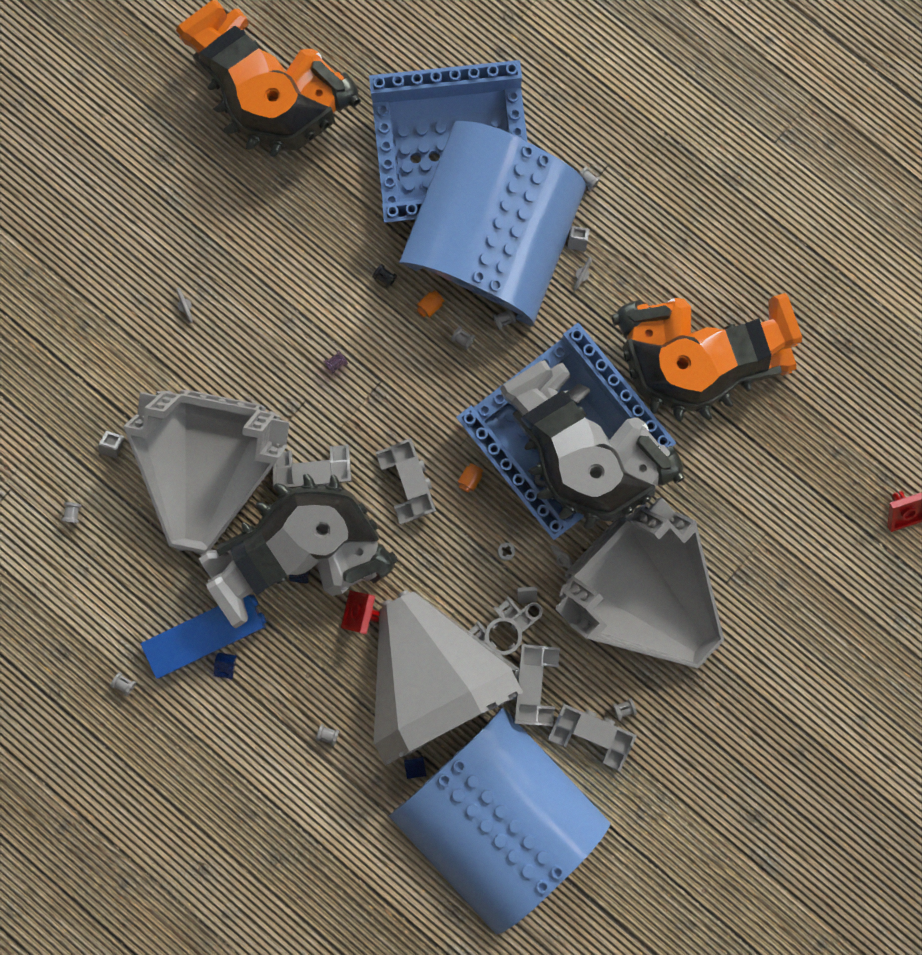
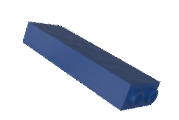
[140,594,267,679]

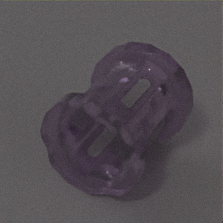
[323,350,348,374]

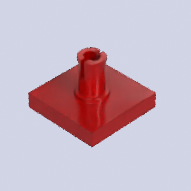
[887,491,922,532]
[341,590,380,634]

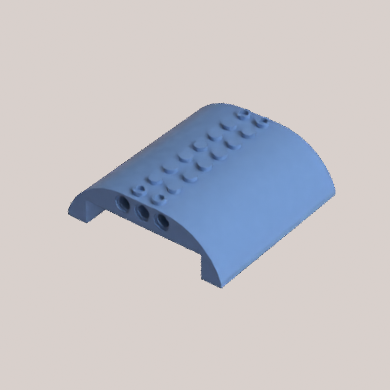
[399,121,586,326]
[389,707,611,935]

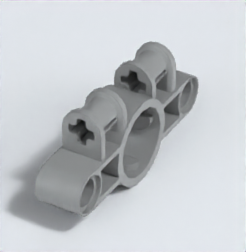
[469,596,543,655]

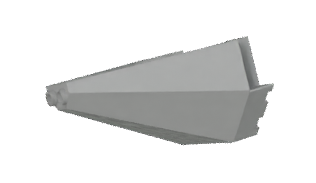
[123,390,290,555]
[555,497,724,668]
[373,590,523,766]

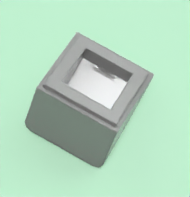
[568,226,589,251]
[569,384,590,405]
[98,431,124,458]
[517,587,537,603]

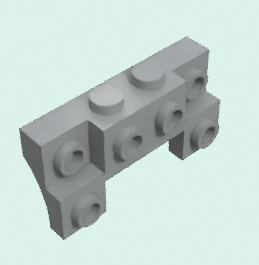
[375,438,436,525]
[273,444,352,489]
[513,644,560,726]
[548,703,637,771]

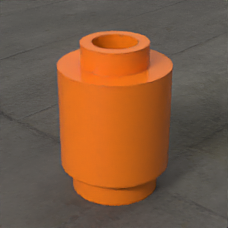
[416,290,444,318]
[457,463,483,493]

